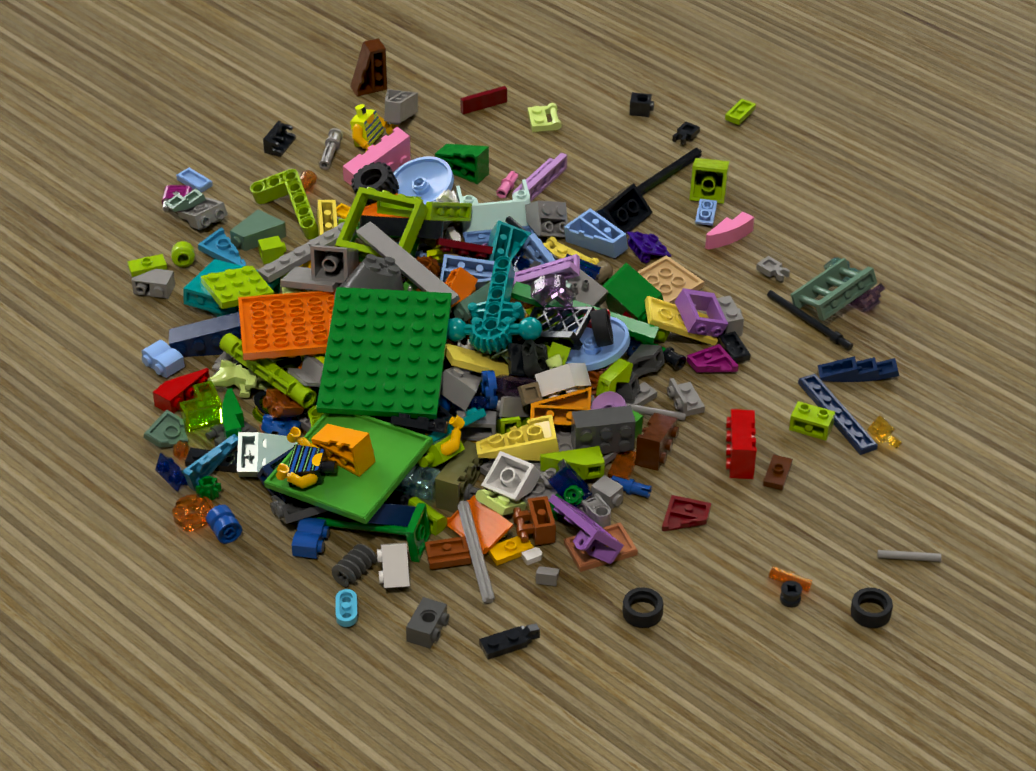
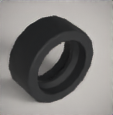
[590,308,613,347]
[622,587,664,628]
[851,588,893,628]

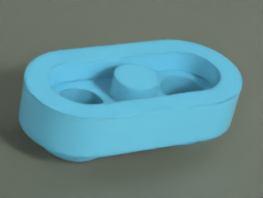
[336,589,358,627]

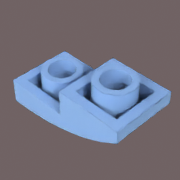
[695,199,717,226]

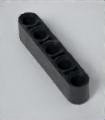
[359,215,444,239]

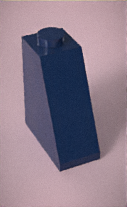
[354,503,416,527]

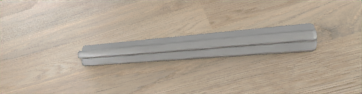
[457,501,495,603]

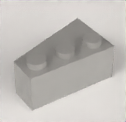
[440,367,482,411]

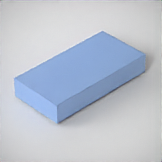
[176,167,213,193]

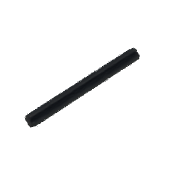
[636,148,702,195]

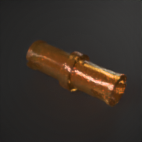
[768,566,813,592]

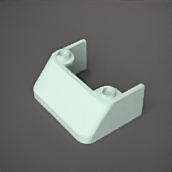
[456,179,531,233]

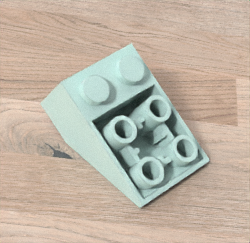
[237,432,298,477]

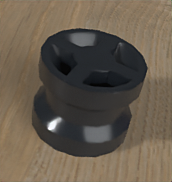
[780,581,802,608]

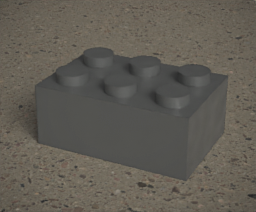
[571,405,636,454]

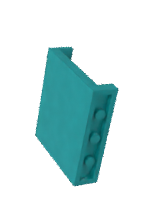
[183,259,280,315]

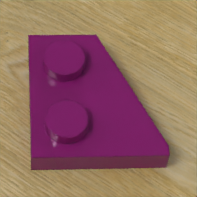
[687,344,738,372]

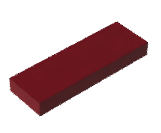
[460,86,507,115]

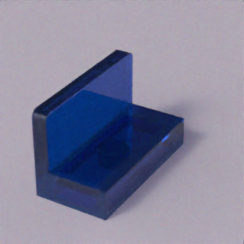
[548,459,592,507]

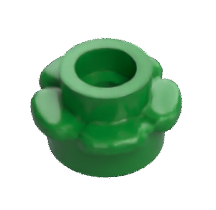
[564,485,584,505]

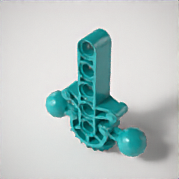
[447,256,542,354]

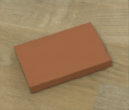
[564,522,638,572]

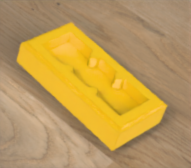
[488,536,534,566]

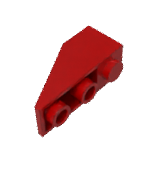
[153,368,210,414]

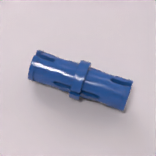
[611,475,652,498]

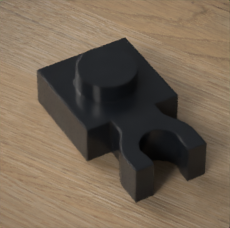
[672,122,700,145]

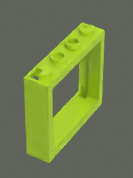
[335,187,428,258]

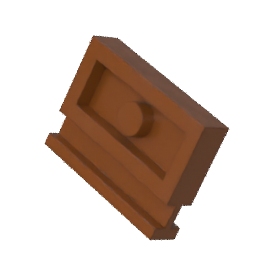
[425,536,471,569]

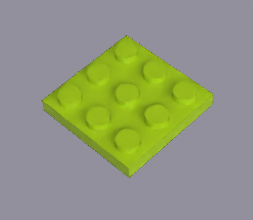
[201,266,274,309]

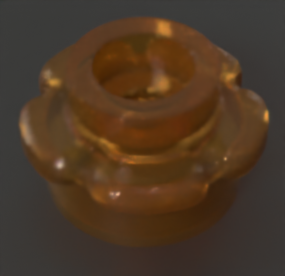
[173,440,189,460]

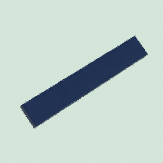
[798,374,878,455]

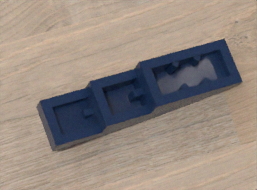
[817,356,899,382]

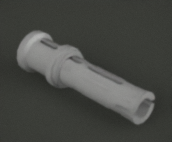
[319,128,343,170]

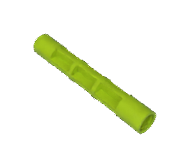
[219,333,317,408]

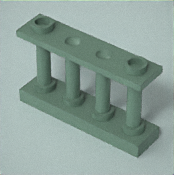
[790,258,877,321]

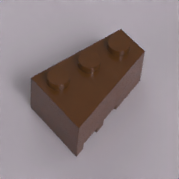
[350,38,387,97]

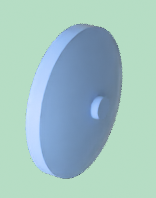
[394,156,454,205]
[566,316,630,371]

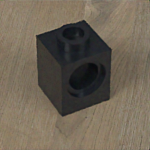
[629,92,654,117]

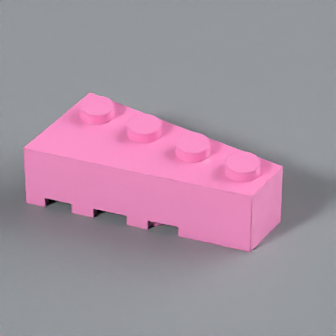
[343,127,411,185]

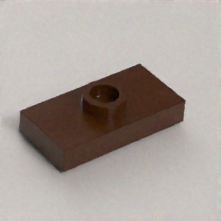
[763,454,793,491]

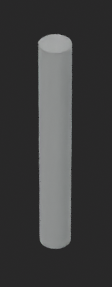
[877,550,941,562]

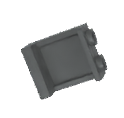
[270,495,328,524]

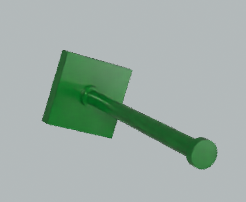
[299,503,431,562]

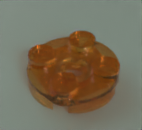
[172,494,214,532]

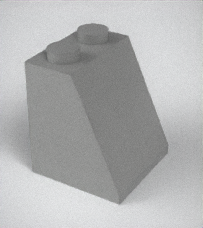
[310,245,359,283]

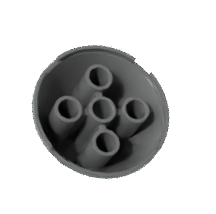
[334,254,404,301]

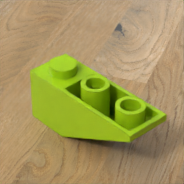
[540,446,605,480]

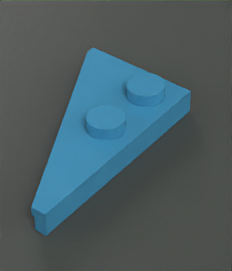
[198,227,246,266]
[183,434,238,491]

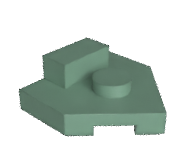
[143,410,188,447]

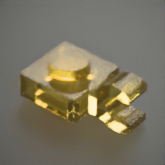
[867,415,902,449]

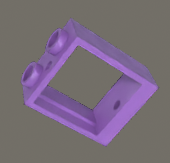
[674,288,728,337]

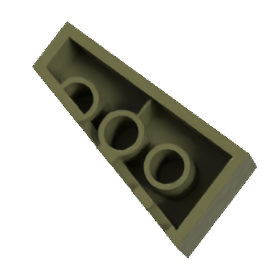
[433,441,488,513]

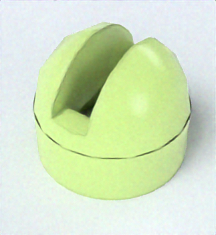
[545,354,562,369]

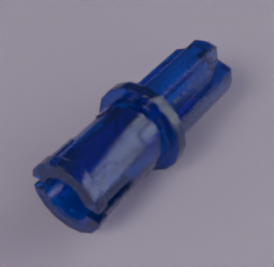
[469,396,487,410]

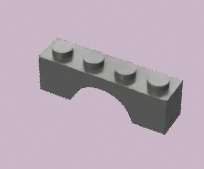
[616,344,665,400]

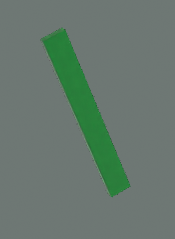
[511,281,659,343]

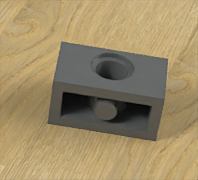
[406,597,450,649]

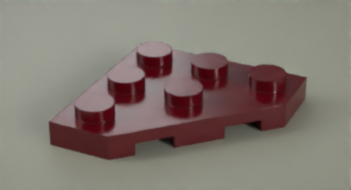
[435,238,493,260]

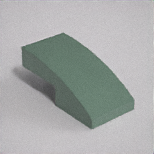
[164,188,206,212]

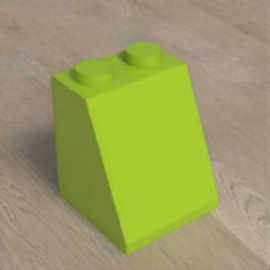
[689,158,730,204]

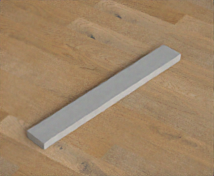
[356,221,460,305]

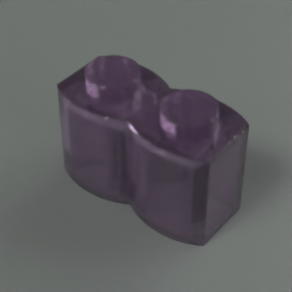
[496,374,537,396]

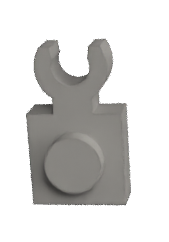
[756,256,790,282]

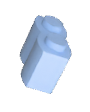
[141,340,185,378]

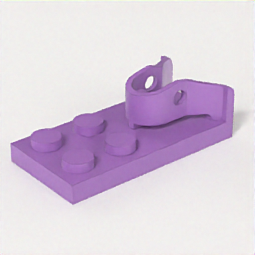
[549,494,624,564]

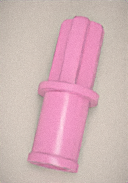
[496,171,518,198]

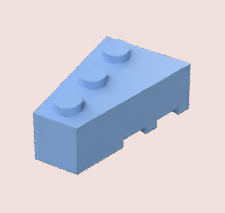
[564,208,628,258]
[440,254,495,290]

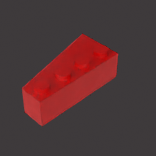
[726,409,757,479]

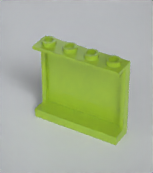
[377,196,472,221]

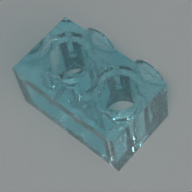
[394,464,439,501]

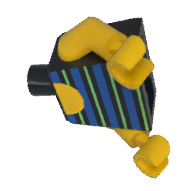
[276,427,337,488]

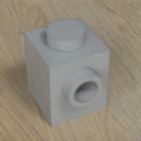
[591,475,623,510]

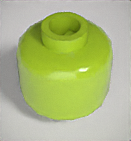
[171,241,195,268]

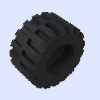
[351,162,399,206]

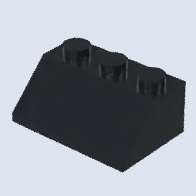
[595,183,653,234]

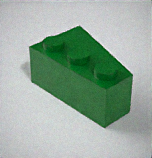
[435,144,489,185]

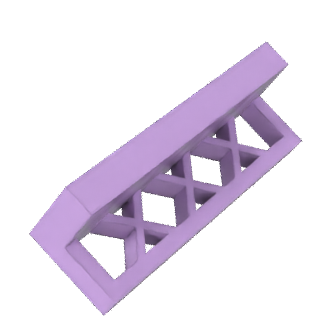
[512,153,567,201]
[512,254,580,288]

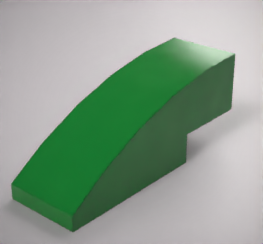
[222,388,245,440]

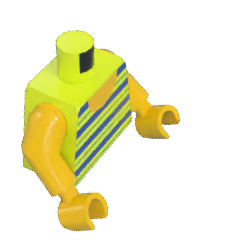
[350,104,398,152]

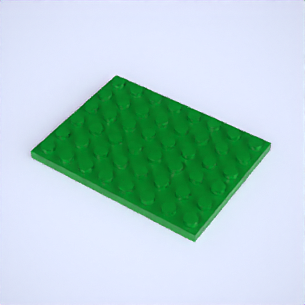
[316,287,452,419]

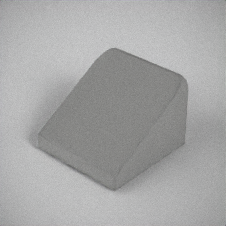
[536,566,560,586]

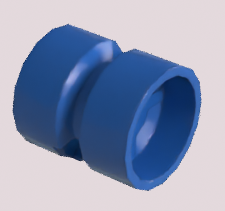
[206,505,242,544]

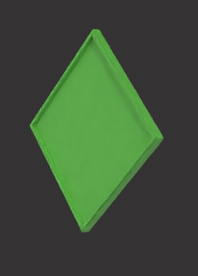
[264,413,433,524]

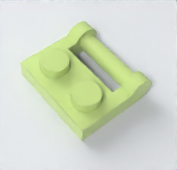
[527,103,562,132]
[475,489,526,516]

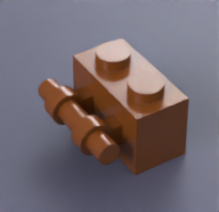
[513,496,556,545]

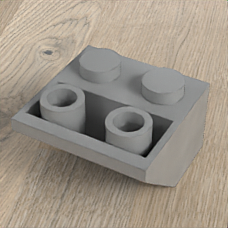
[525,200,568,238]

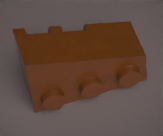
[635,413,679,471]

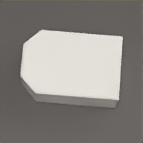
[521,547,542,565]

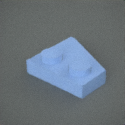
[517,233,555,265]

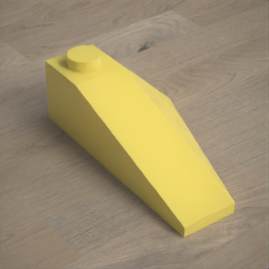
[476,414,559,461]

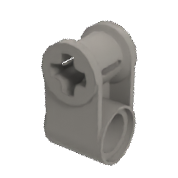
[578,493,611,528]

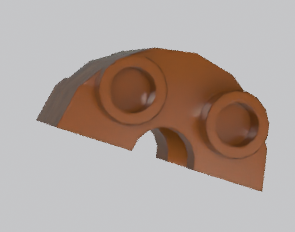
[263,389,304,418]

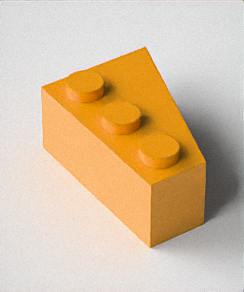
[530,387,592,426]
[311,424,376,477]

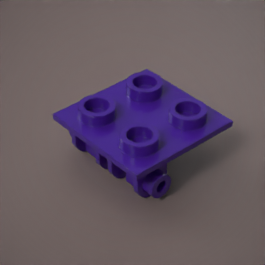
[627,231,671,263]

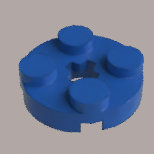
[480,370,498,410]
[261,414,301,436]

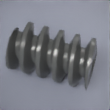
[332,544,377,588]

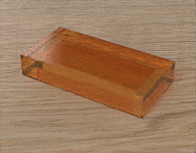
[607,451,636,480]

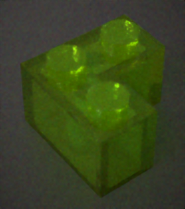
[179,380,223,432]

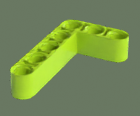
[250,169,318,240]

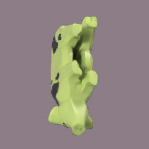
[208,359,299,398]

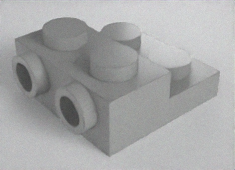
[177,198,228,230]

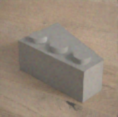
[384,89,418,125]

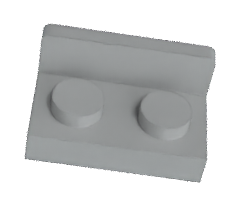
[667,378,705,417]

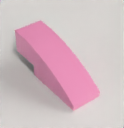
[705,212,754,250]

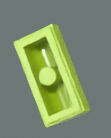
[408,496,447,536]

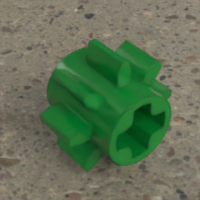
[195,476,222,501]

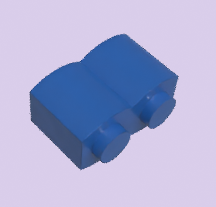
[291,517,330,559]

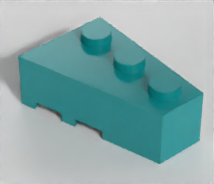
[485,220,531,261]

